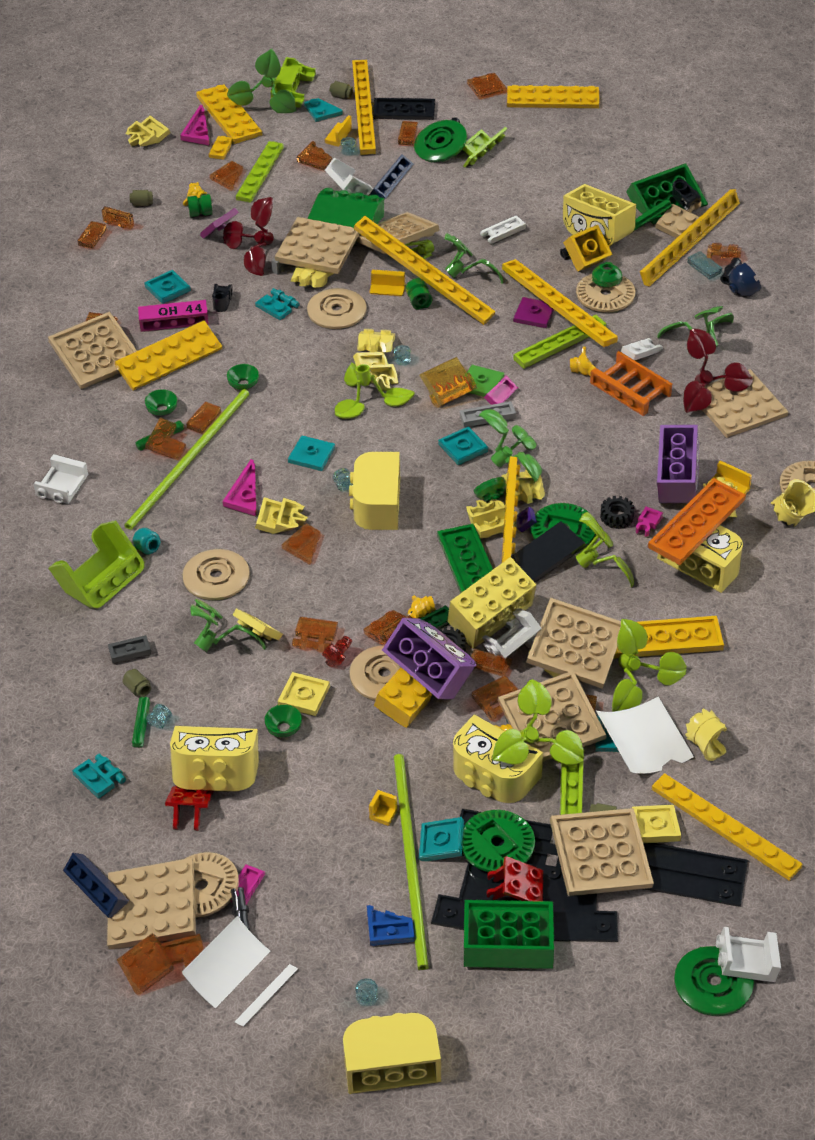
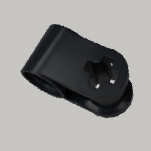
[672,179,701,210]
[212,284,233,312]

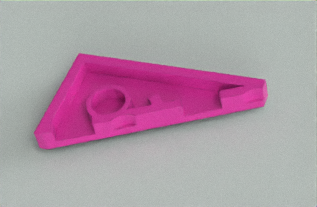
[180,105,209,145]
[223,459,256,516]

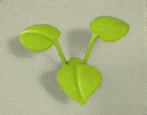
[335,362,415,419]
[576,512,634,588]
[612,619,687,712]
[492,679,584,765]

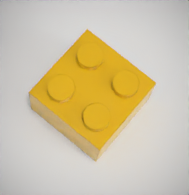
[563,225,612,272]
[374,667,432,728]

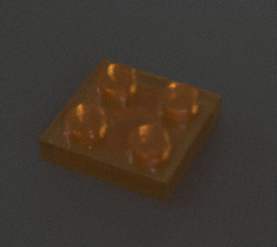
[467,73,507,100]
[117,933,175,995]

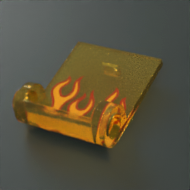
[419,357,477,407]

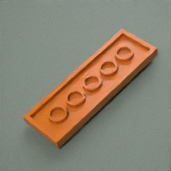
[648,478,746,565]

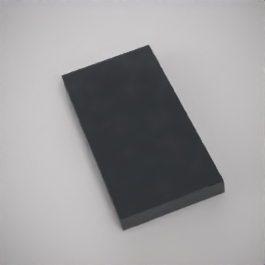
[373,98,435,120]
[511,521,586,583]

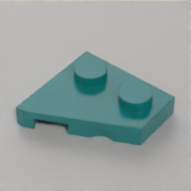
[304,98,343,122]

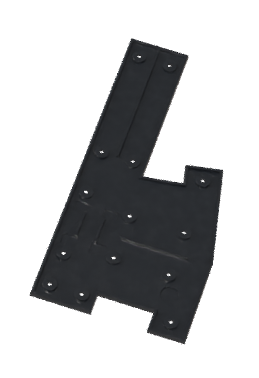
[431,809,748,942]

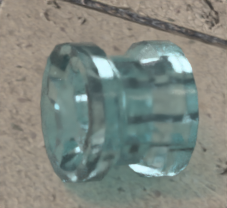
[341,137,357,156]
[394,345,411,366]
[332,468,353,491]
[146,704,172,729]
[355,978,378,1007]

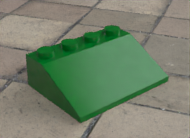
[626,163,708,225]
[307,188,384,228]
[464,900,554,969]

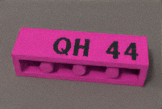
[138,300,209,332]

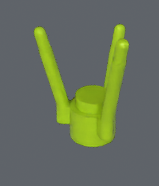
[405,239,434,259]

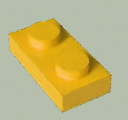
[209,136,233,160]

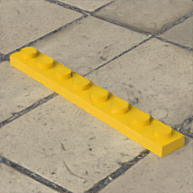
[501,456,520,564]
[651,773,803,881]

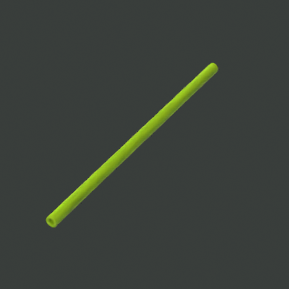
[124,389,249,530]
[394,754,429,970]

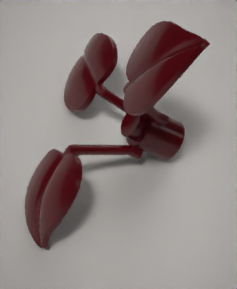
[223,197,274,276]
[683,329,753,413]

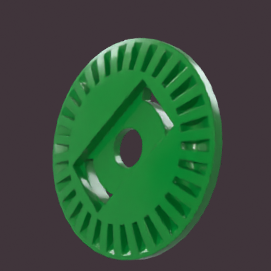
[414,120,467,162]
[530,503,596,546]
[462,810,535,872]
[674,946,754,1016]

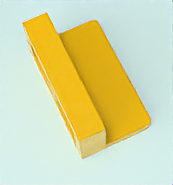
[325,115,352,147]
[370,269,405,296]
[711,461,752,495]

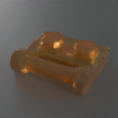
[363,610,412,645]
[472,675,518,721]

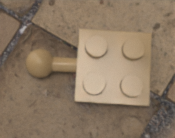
[655,202,701,238]

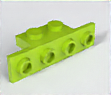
[462,127,507,167]

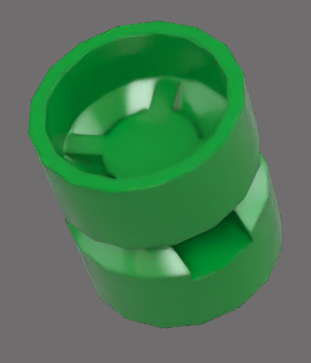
[187,194,213,218]
[405,278,433,310]

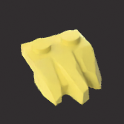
[126,116,171,147]
[291,266,334,288]
[357,329,395,352]
[353,352,398,391]
[501,470,545,504]
[255,497,308,534]
[466,499,515,539]

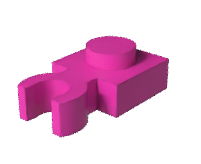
[636,507,663,537]

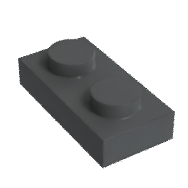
[108,635,151,664]

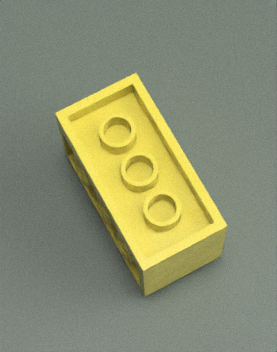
[448,557,536,648]

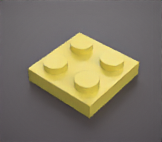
[233,608,283,641]
[278,672,330,716]
[632,805,681,843]

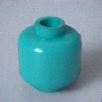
[132,527,161,555]

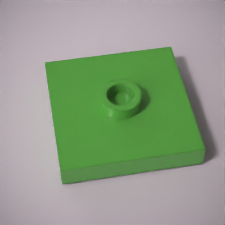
[459,365,504,397]

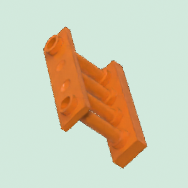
[590,351,672,416]

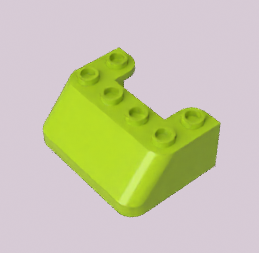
[48,520,144,609]

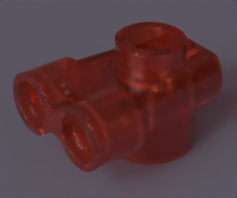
[322,636,352,667]

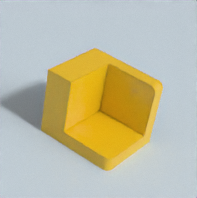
[369,790,397,826]

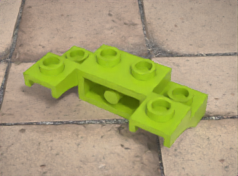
[270,57,316,108]

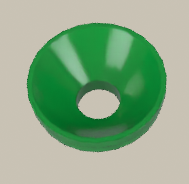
[592,262,622,287]
[227,364,259,390]
[145,389,177,416]
[473,477,507,502]
[265,705,302,737]

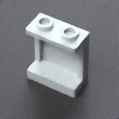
[325,158,373,195]
[33,454,88,504]
[482,608,542,658]
[716,927,781,982]

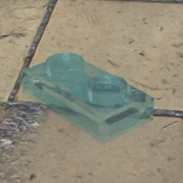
[687,251,722,279]

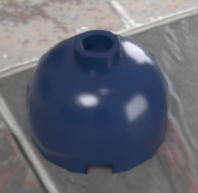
[729,262,761,297]

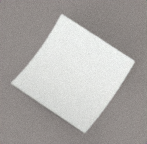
[596,697,694,774]
[182,916,298,1026]

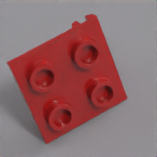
[165,786,214,831]
[487,856,543,901]

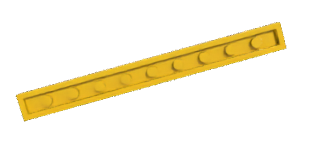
[352,60,376,155]
[640,189,740,287]
[354,216,495,325]
[502,259,618,347]

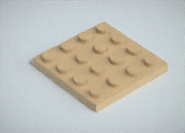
[356,212,440,254]
[275,217,359,274]
[48,312,137,389]
[703,369,788,438]
[526,598,621,689]
[498,671,606,761]
[550,808,654,896]
[107,858,196,949]

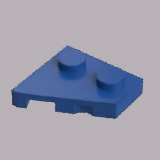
[367,905,414,946]

